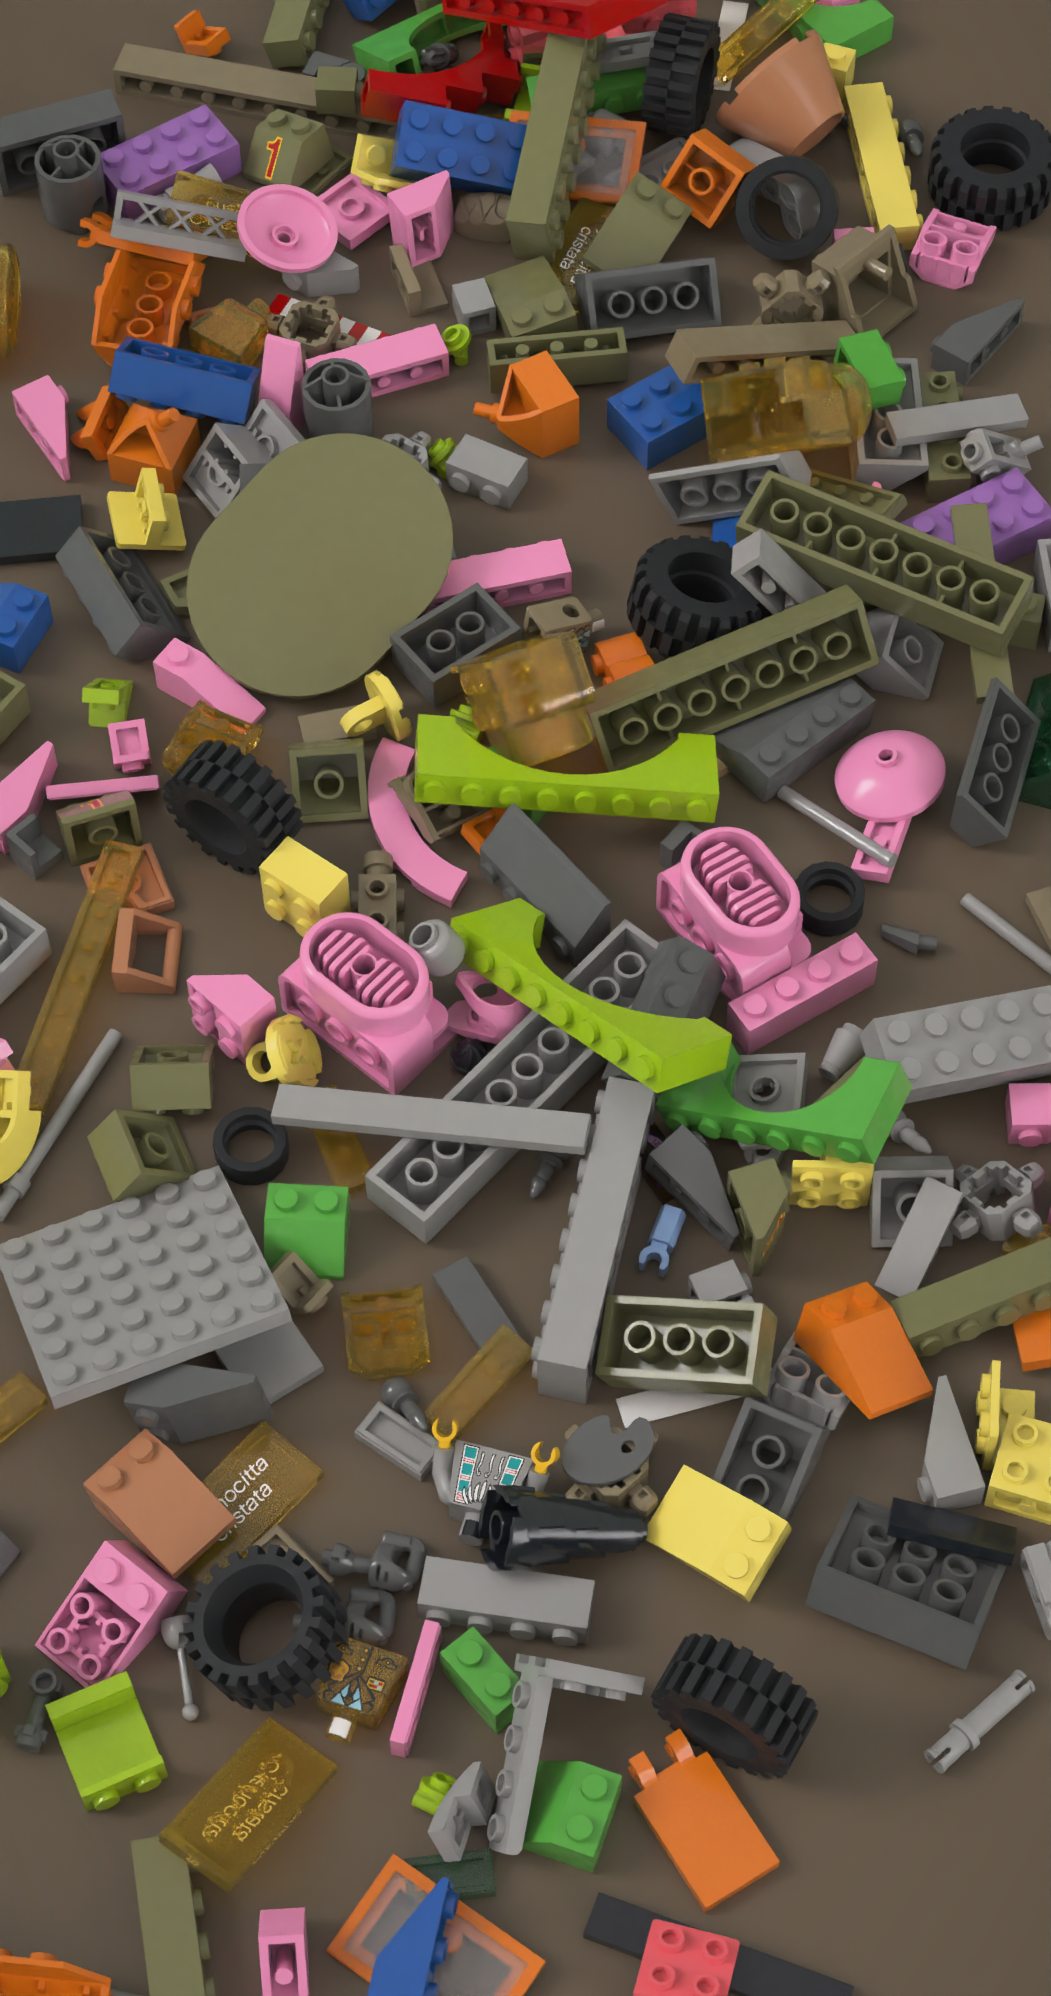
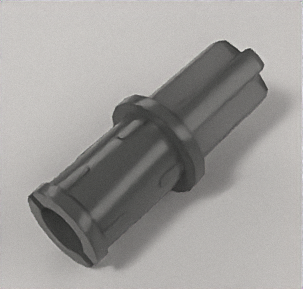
[419,42,459,69]

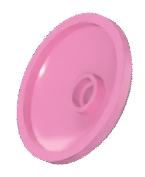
[237,184,338,273]
[834,730,947,822]

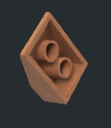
[83,1428,237,1579]

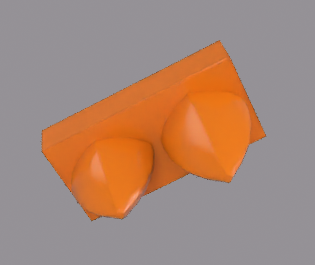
[70,385,130,461]

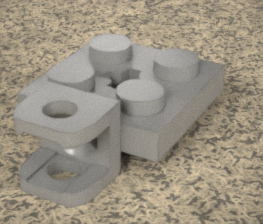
[734,1053,809,1165]

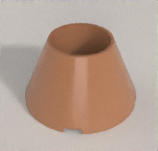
[715,30,845,156]

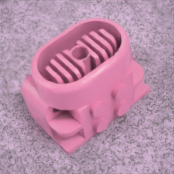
[656,827,811,1002]
[278,912,458,1095]

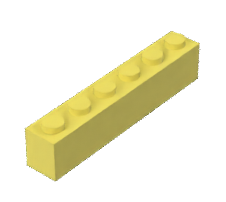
[842,82,924,250]

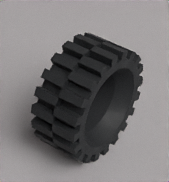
[641,13,721,138]
[162,740,303,875]
[183,1544,348,1711]
[651,1633,818,1779]

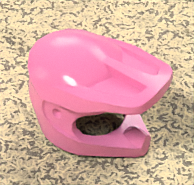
[446,971,531,1044]

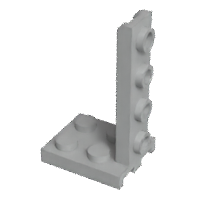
[487,1653,645,1855]

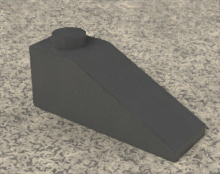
[930,298,1025,386]
[644,1124,740,1252]

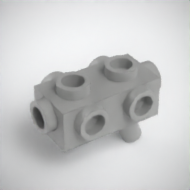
[960,428,1044,482]

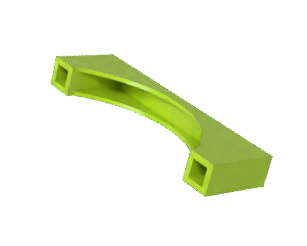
[414,714,719,823]
[450,898,732,1093]

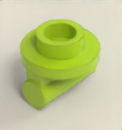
[441,324,472,366]
[427,437,458,479]
[449,704,486,743]
[411,1772,456,1815]

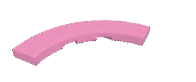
[368,737,468,908]

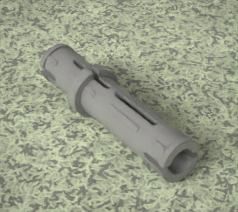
[924,1669,1035,1774]

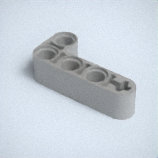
[729,137,820,239]

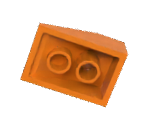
[793,1281,933,1420]

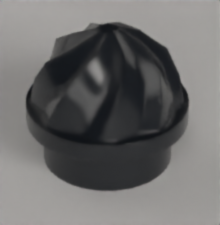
[450,1037,488,1076]

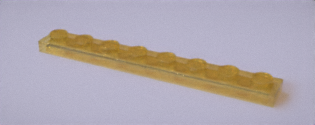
[18,839,144,1118]

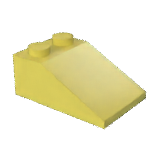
[646,1465,792,1602]

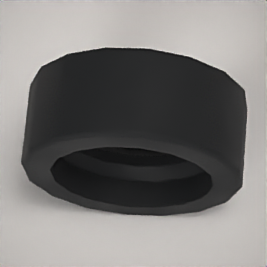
[795,861,865,937]
[213,1107,289,1185]

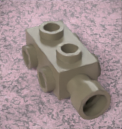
[351,850,405,942]

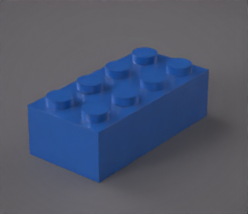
[389,100,527,195]
[108,336,262,425]
[607,365,761,470]

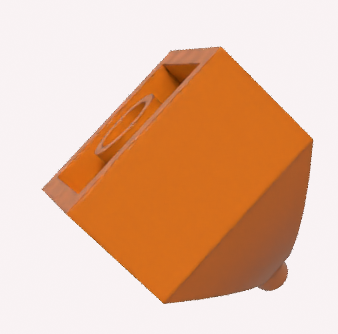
[660,128,757,229]
[473,350,579,459]
[107,402,201,496]

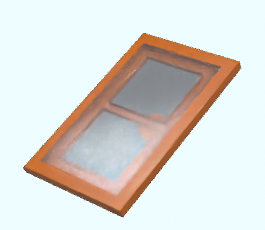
[509,110,647,204]
[326,1853,546,1996]

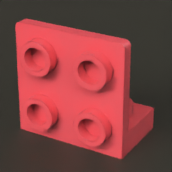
[633,1919,740,1996]

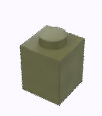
[315,66,364,115]

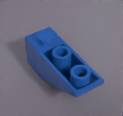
[367,1877,459,1996]

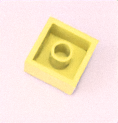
[259,836,351,938]

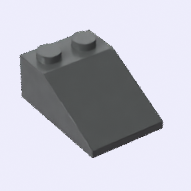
[124,1363,274,1445]
[712,1396,831,1523]

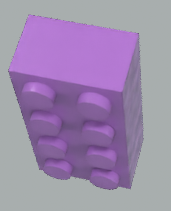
[101,104,242,219]
[900,467,1051,565]

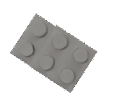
[182,398,305,519]

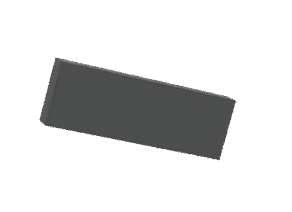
[432,1256,529,1375]

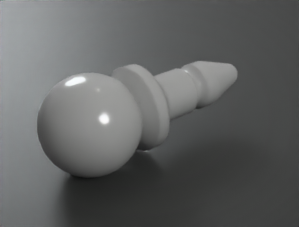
[888,1110,932,1155]

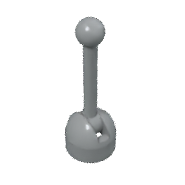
[160,1615,199,1721]

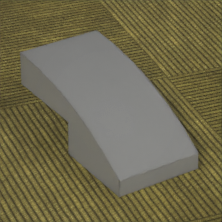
[428,1761,497,1862]

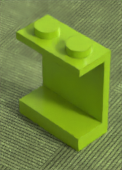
[45,1671,168,1812]

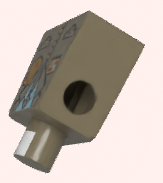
[520,596,605,678]

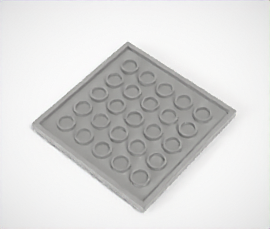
[0,1165,292,1409]

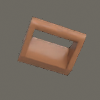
[111,908,183,994]

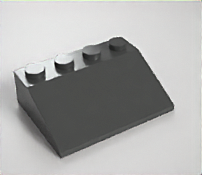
[711,677,876,803]
[805,1494,1008,1670]

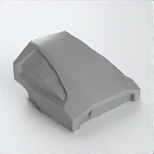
[763,1330,850,1430]

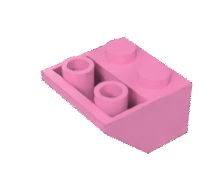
[387,170,454,267]
[186,974,277,1066]

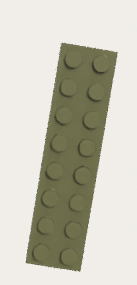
[506,32,607,262]
[735,470,1034,657]
[576,584,880,773]

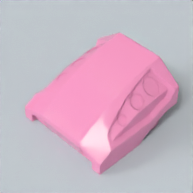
[909,208,997,290]

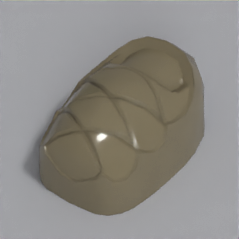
[454,192,511,243]

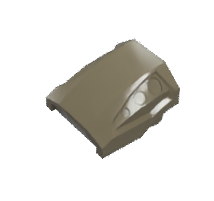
[387,771,490,844]

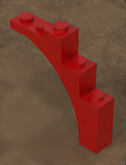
[360,21,523,123]

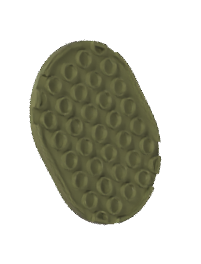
[187,433,453,699]

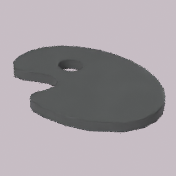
[562,1414,654,1486]

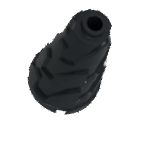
[479,1485,648,1571]

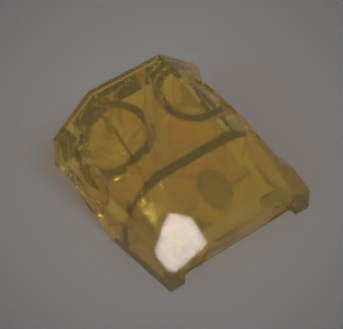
[162,700,264,775]
[341,1284,430,1380]

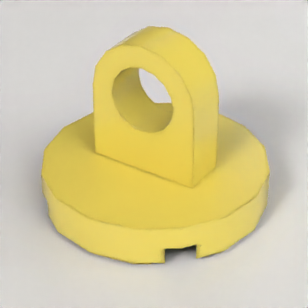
[340,670,412,742]
[246,1014,322,1087]

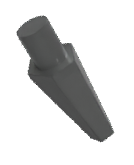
[880,923,938,955]

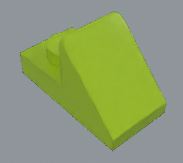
[82,678,133,728]

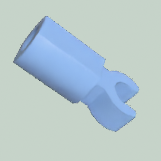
[639,1204,686,1277]

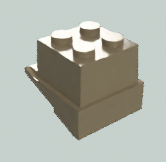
[812,224,918,337]

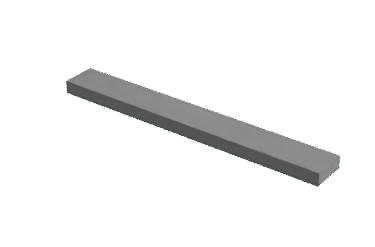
[271,1083,592,1155]

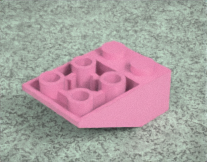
[35,1540,188,1688]

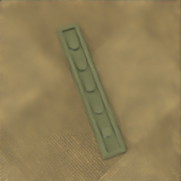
[950,502,1014,704]

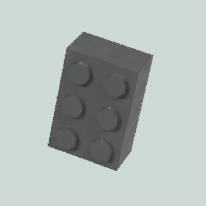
[390,583,522,708]

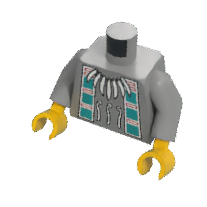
[432,1417,560,1546]

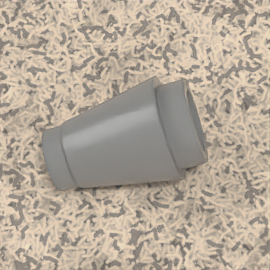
[818,1023,865,1082]

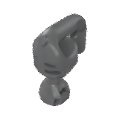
[321,1531,427,1592]
[293,1588,397,1648]

